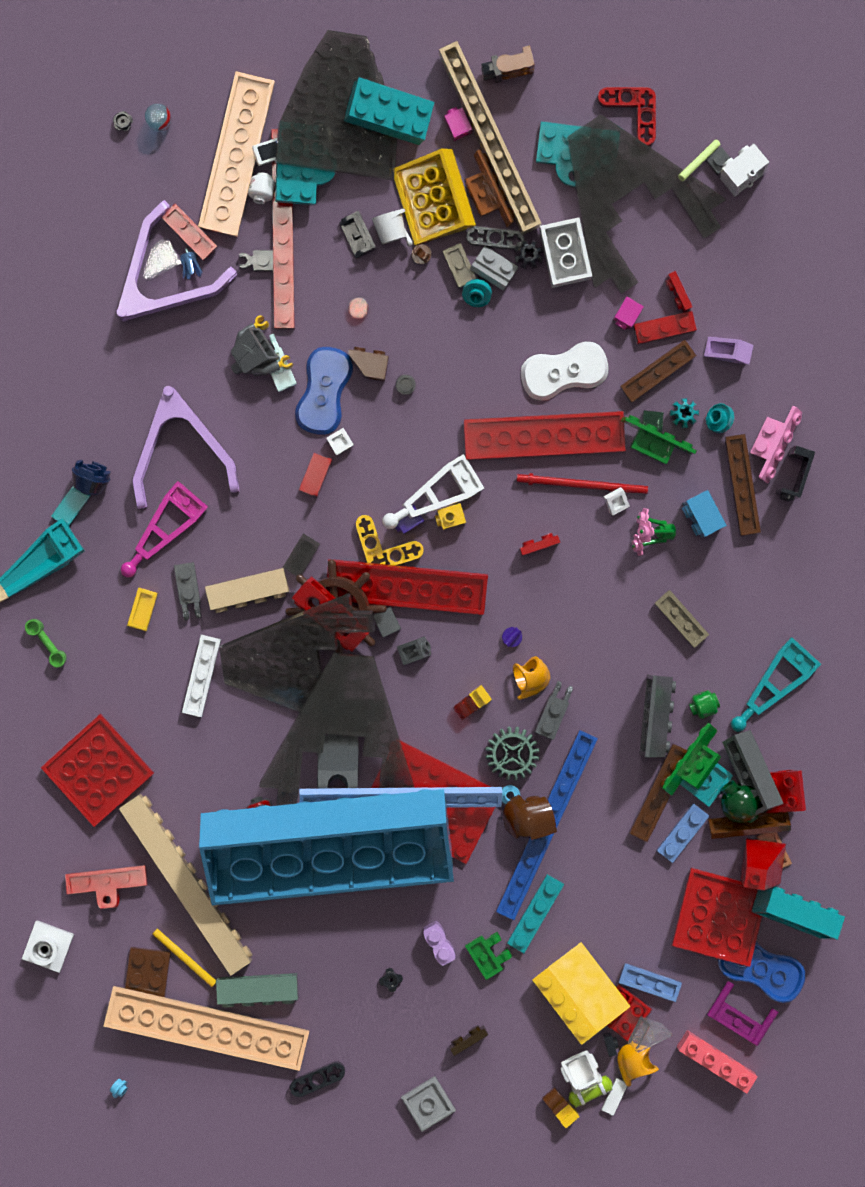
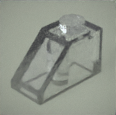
[143,239,181,282]

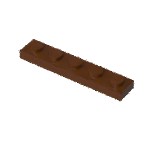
[725,434,761,536]
[629,743,687,842]

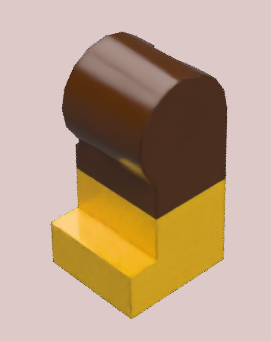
[542,1087,580,1128]

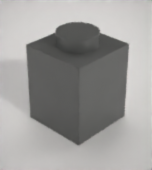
[373,607,401,637]

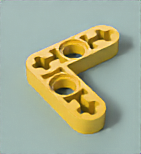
[356,515,424,565]

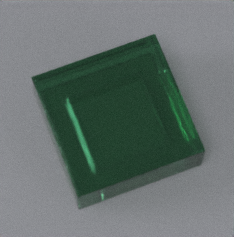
[642,410,664,433]

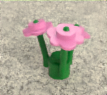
[632,508,676,556]

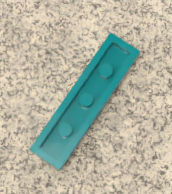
[507,874,564,953]

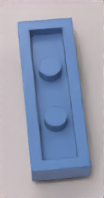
[657,803,709,863]
[618,963,682,1002]

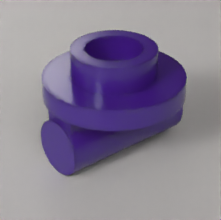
[502,627,522,647]

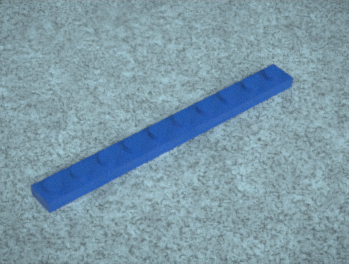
[496,730,598,920]

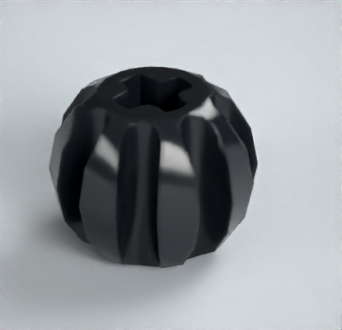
[514,240,544,269]

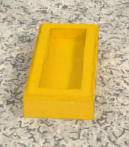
[127,587,158,631]

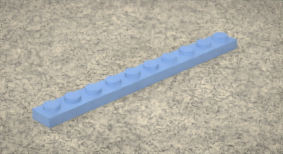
[299,787,502,808]

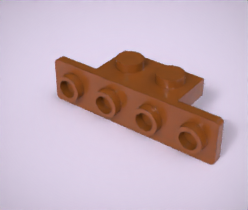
[464,149,514,227]

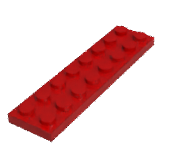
[464,411,626,460]
[326,559,488,615]

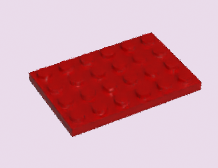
[371,738,495,864]

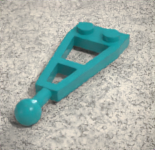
[731,637,821,732]

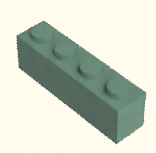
[216,973,299,1007]

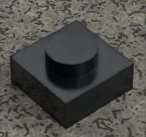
[603,1032,619,1057]

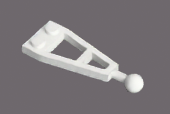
[382,454,484,529]

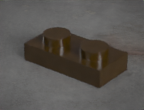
[450,1025,488,1056]

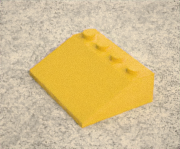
[391,148,476,245]
[532,942,631,1045]

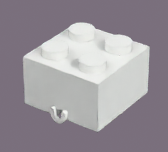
[720,144,769,197]

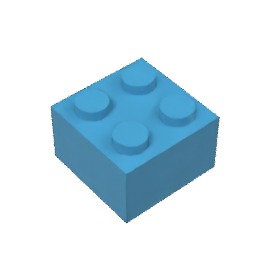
[681,490,727,538]

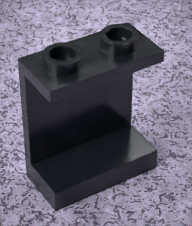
[775,445,815,502]

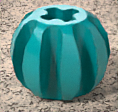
[670,398,699,428]

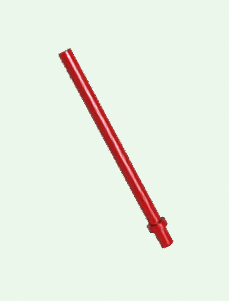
[517,473,648,494]

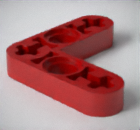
[597,87,656,147]

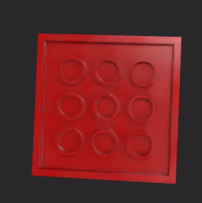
[41,714,154,827]
[671,868,762,967]

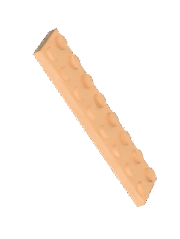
[198,71,275,237]

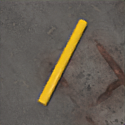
[152,928,216,987]

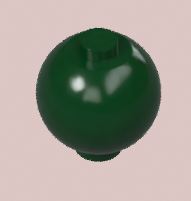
[721,780,761,823]

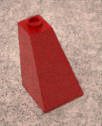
[740,838,786,890]

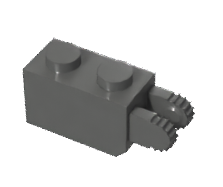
[534,681,573,740]

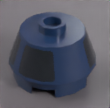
[72,460,111,495]

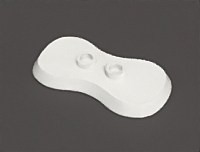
[521,342,608,401]

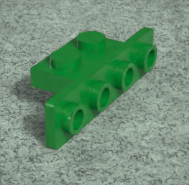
[621,415,697,464]
[662,723,721,795]

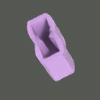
[424,921,455,966]

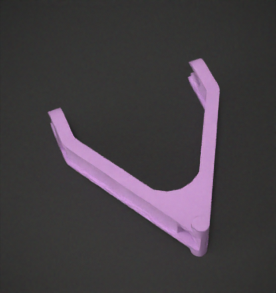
[117,200,237,322]
[133,386,240,509]

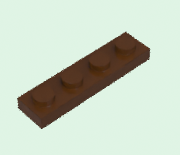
[620,340,697,403]
[708,812,791,839]

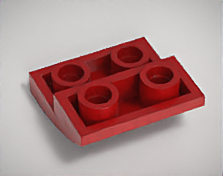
[607,984,653,1042]

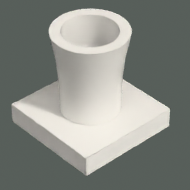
[22,920,74,973]

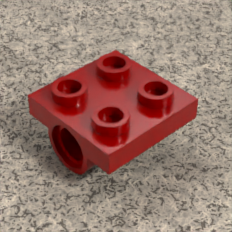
[766,770,806,813]

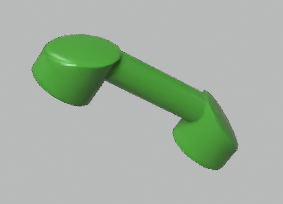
[25,619,67,667]

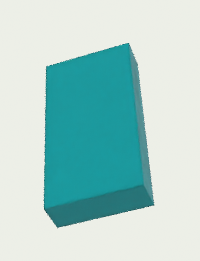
[51,486,91,526]

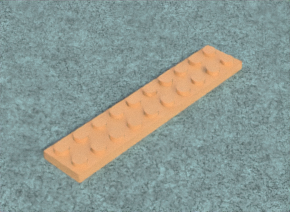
[103,986,309,1071]

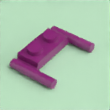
[707,981,779,1046]

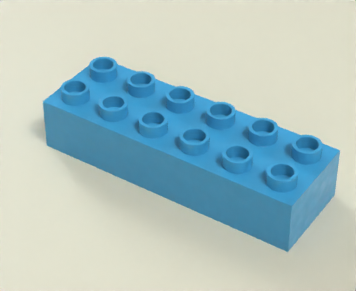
[199,789,454,905]

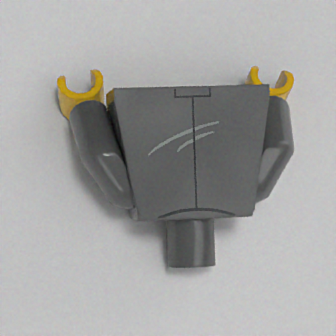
[231,316,293,376]

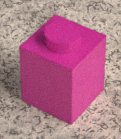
[444,107,472,141]
[613,297,644,330]

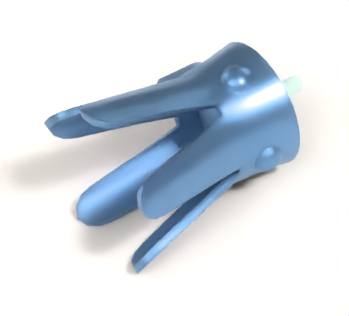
[180,248,203,280]

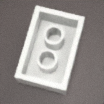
[539,218,592,288]

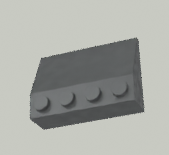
[639,674,676,757]

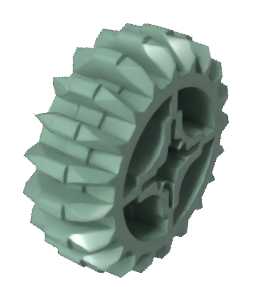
[486,726,539,780]

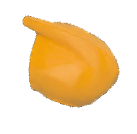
[512,656,551,700]
[617,1044,659,1087]

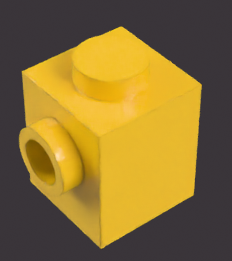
[435,503,466,530]

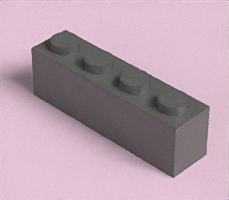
[722,730,784,815]

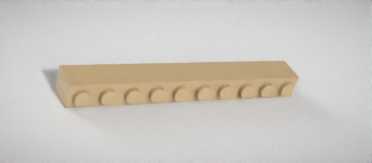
[439,41,541,235]
[119,794,252,976]

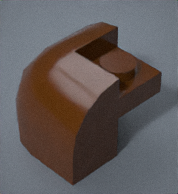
[503,795,557,840]

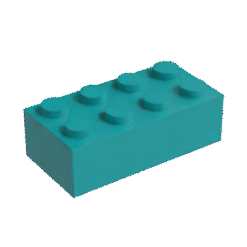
[344,77,435,145]
[751,886,845,940]

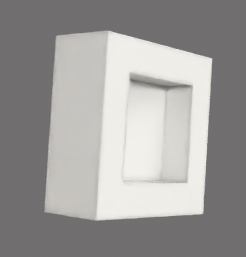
[327,428,354,455]
[603,487,630,515]

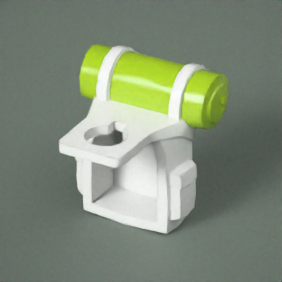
[560,1050,613,1108]

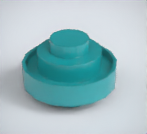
[462,279,492,307]
[706,403,734,433]

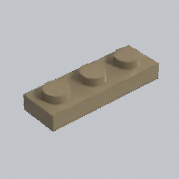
[654,590,709,648]

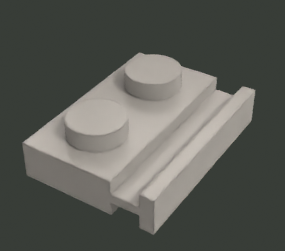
[470,246,518,291]

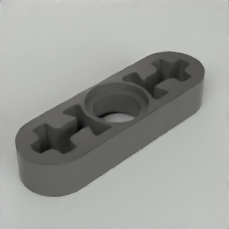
[466,226,524,250]

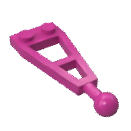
[120,481,208,578]

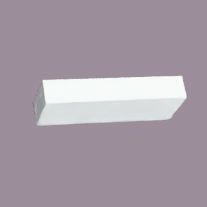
[601,1078,627,1115]

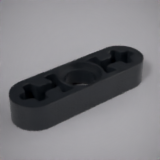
[290,1061,345,1097]

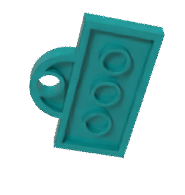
[275,121,337,206]
[536,121,620,187]

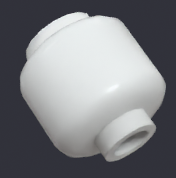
[248,173,276,204]

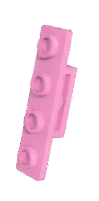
[750,406,802,484]

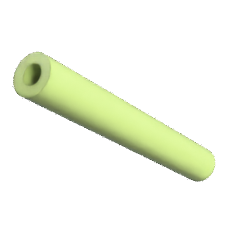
[678,140,721,181]

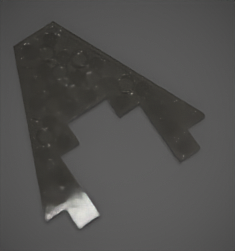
[567,114,726,294]
[259,653,415,806]

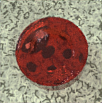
[349,298,369,319]

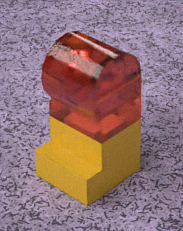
[452,685,492,720]

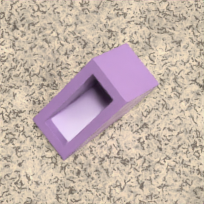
[704,337,754,364]

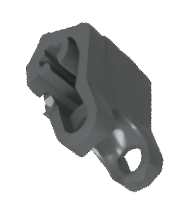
[316,731,358,789]

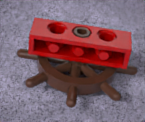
[285,559,387,661]

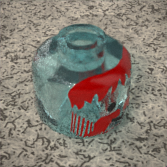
[145,104,172,132]

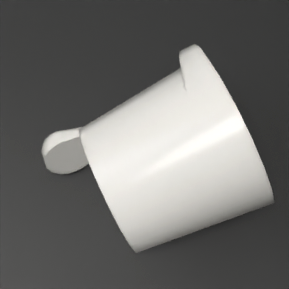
[372,209,413,247]

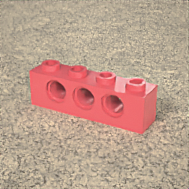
[677,1030,758,1094]

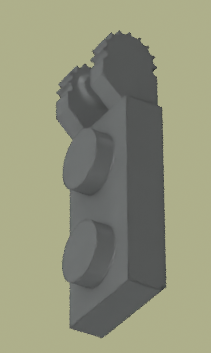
[174,562,201,620]

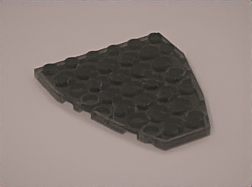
[275,30,397,180]

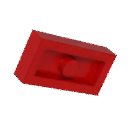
[665,271,693,313]
[519,533,560,556]

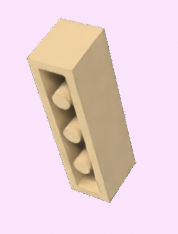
[205,568,290,613]

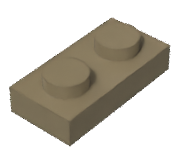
[442,243,477,288]

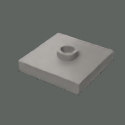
[401,1076,456,1132]

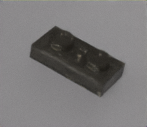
[283,533,320,576]

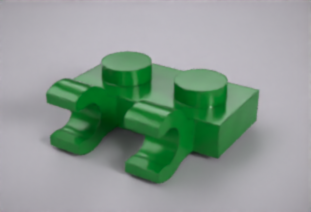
[465,932,512,980]

